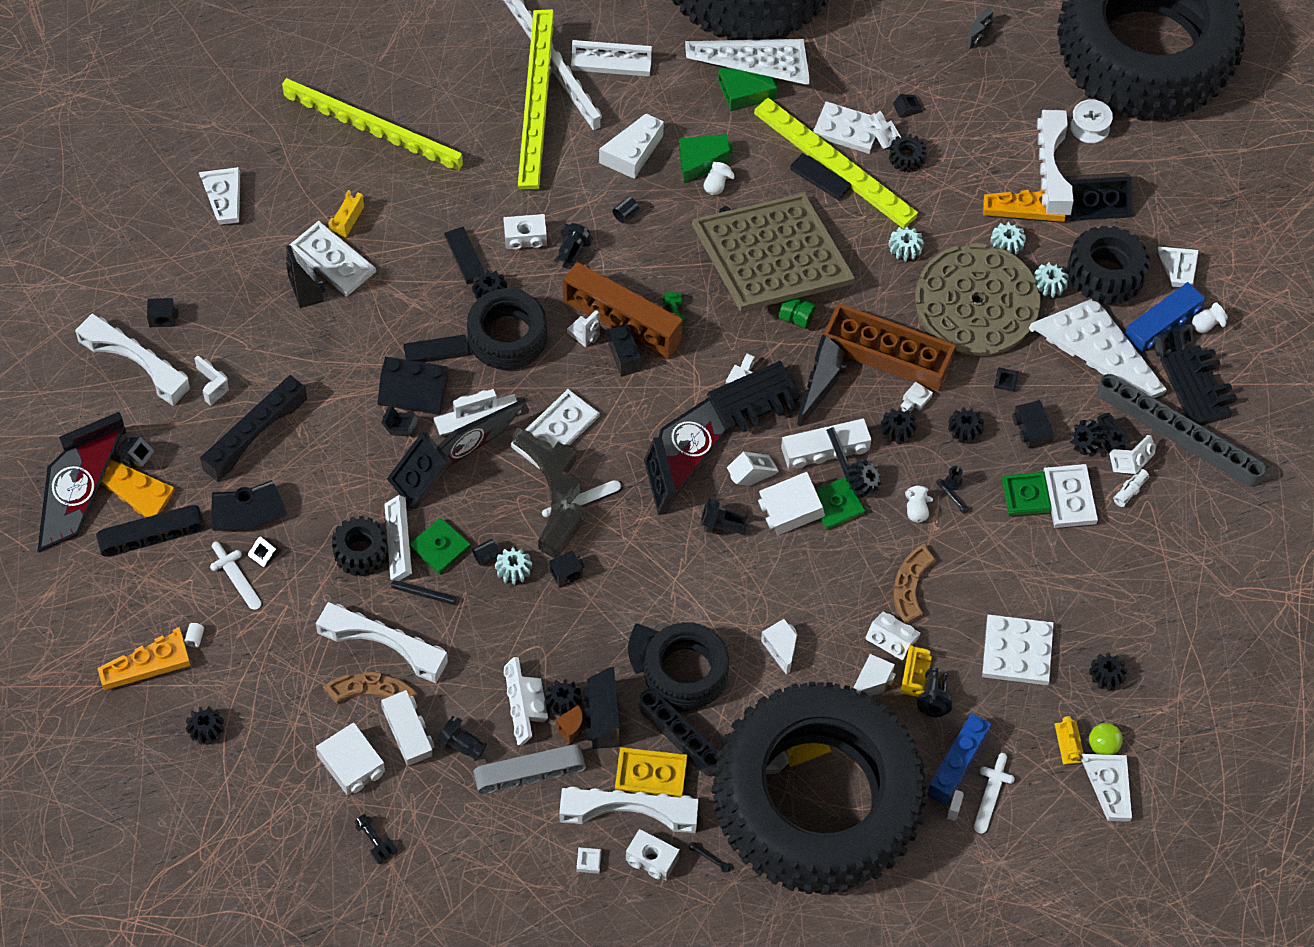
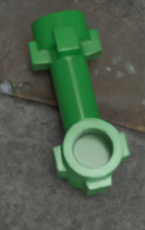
[662,291,685,326]

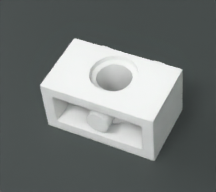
[503,214,547,250]
[626,829,680,881]

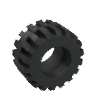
[332,516,388,576]

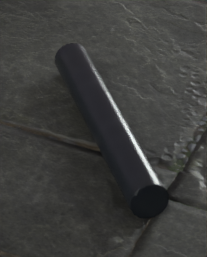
[826,427,850,483]
[391,580,456,605]

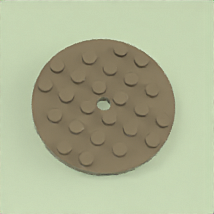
[915,243,1040,356]

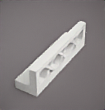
[571,40,652,77]

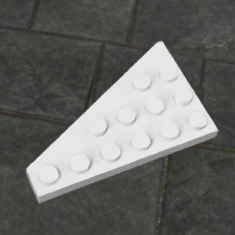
[685,39,809,84]
[1029,299,1167,399]

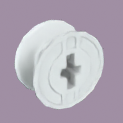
[1070,99,1113,143]

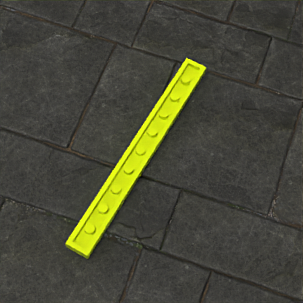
[518,10,555,190]
[282,78,463,171]
[754,98,918,229]

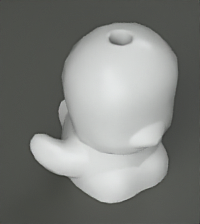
[703,162,735,195]
[1192,302,1228,333]
[905,486,933,523]

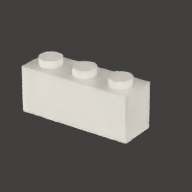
[381,690,435,766]

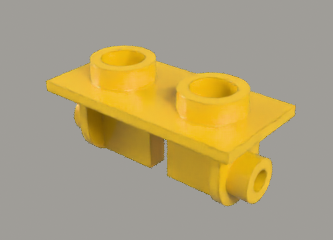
[1054,716,1084,765]
[785,743,831,767]

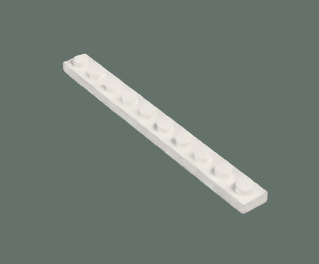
[504,0,602,131]

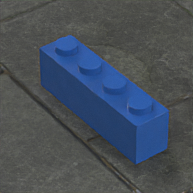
[1125,282,1205,353]
[927,713,991,805]

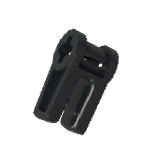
[1097,413,1127,453]

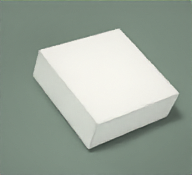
[947,790,964,821]
[577,847,601,873]

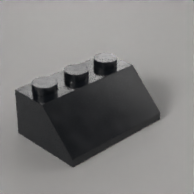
[1066,172,1132,220]
[377,356,448,415]
[583,667,619,749]

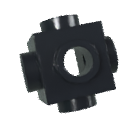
[115,437,154,468]

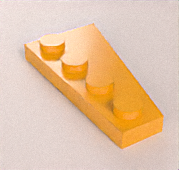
[983,189,1065,222]
[100,459,175,517]
[97,627,190,690]

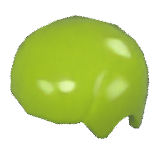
[1089,723,1123,755]

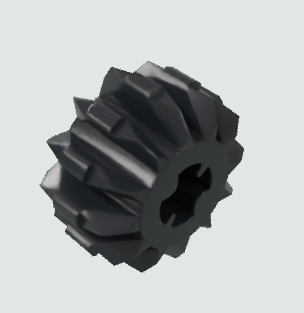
[472,269,507,300]
[948,406,984,444]
[881,407,917,444]
[1070,419,1107,455]
[846,460,882,497]
[1089,652,1128,691]
[544,678,582,716]
[186,706,224,745]

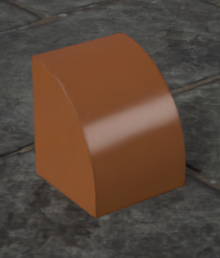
[556,705,582,745]

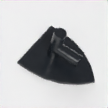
[628,623,658,674]

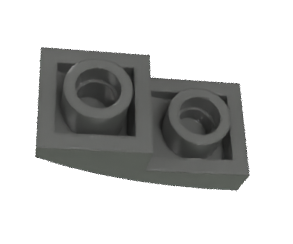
[967,7,993,49]

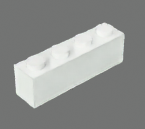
[781,419,871,469]

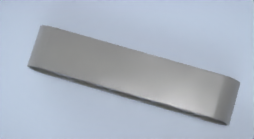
[473,745,586,794]

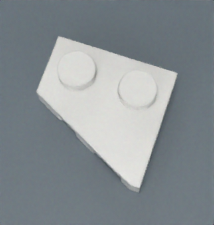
[1158,247,1198,287]

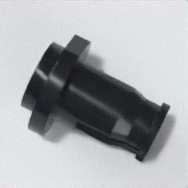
[554,223,593,269]
[700,498,748,535]
[917,668,952,717]
[437,716,487,762]

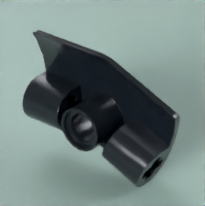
[212,480,287,531]

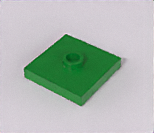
[1001,472,1052,517]
[815,477,865,530]
[409,517,471,575]

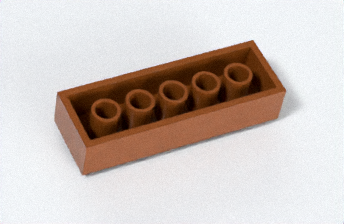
[563,262,683,359]
[823,303,956,391]

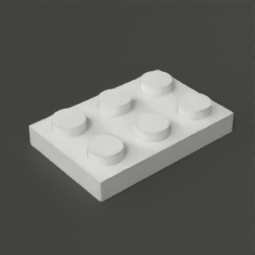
[813,102,877,154]
[1043,464,1098,528]

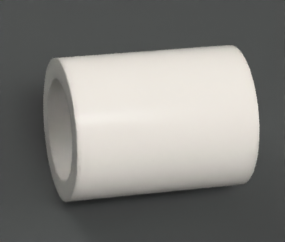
[184,623,204,648]

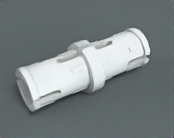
[1113,469,1149,507]

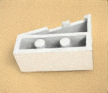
[599,114,664,179]

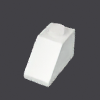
[727,451,779,486]
[761,619,797,675]
[854,654,896,696]

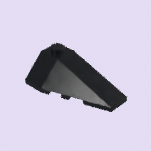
[286,245,326,308]
[797,335,848,426]

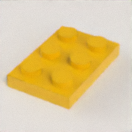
[615,747,687,798]

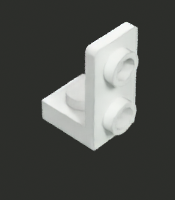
[567,310,600,347]
[194,356,229,406]
[1109,435,1156,474]

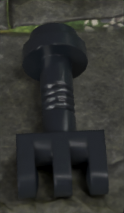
[355,814,398,864]

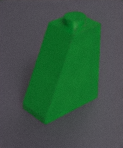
[718,68,779,111]
[679,134,733,183]

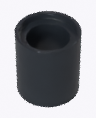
[612,196,639,223]
[472,539,500,566]

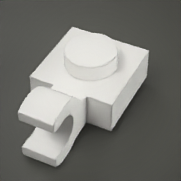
[868,111,901,149]
[726,354,755,384]
[901,382,933,413]

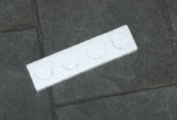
[385,495,412,581]

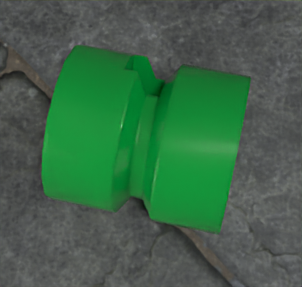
[779,298,816,330]

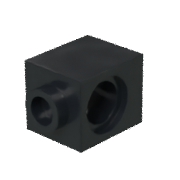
[147,298,179,328]
[549,550,585,588]

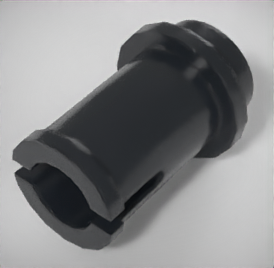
[945,466,963,490]

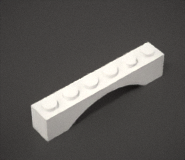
[1037,110,1073,215]
[75,314,190,406]
[316,602,448,684]
[559,787,698,833]

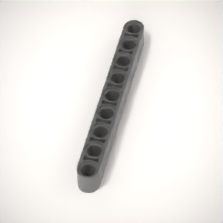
[1097,374,1266,487]

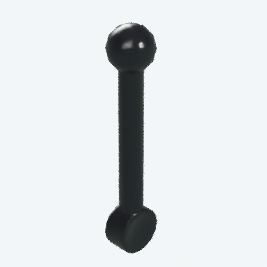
[936,479,968,514]
[688,842,730,873]

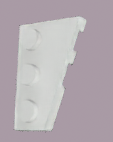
[199,167,240,225]
[1080,754,1132,821]

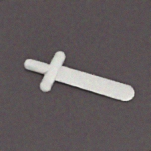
[542,480,621,521]
[210,541,261,610]
[974,753,1015,834]

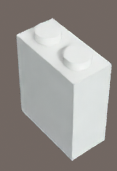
[758,472,825,536]
[316,722,385,796]

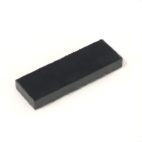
[790,153,851,201]
[444,227,485,284]
[403,334,469,362]

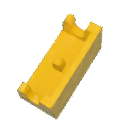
[328,190,364,238]
[900,645,932,697]

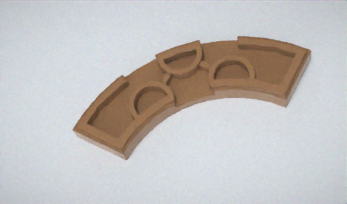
[894,544,936,624]
[323,672,418,705]

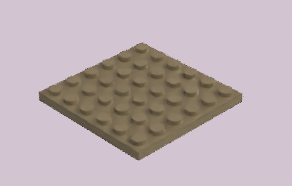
[692,193,855,312]

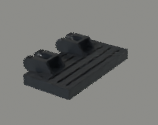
[1160,345,1238,426]
[707,360,800,432]

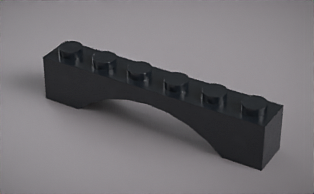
[200,375,307,482]

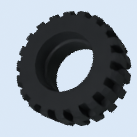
[1067,225,1150,304]

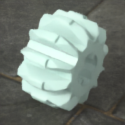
[991,221,1026,256]
[888,226,924,262]
[1034,262,1069,298]
[495,547,532,585]

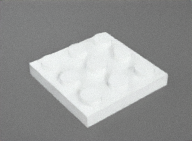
[982,615,1053,685]

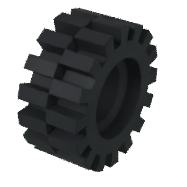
[889,134,926,173]

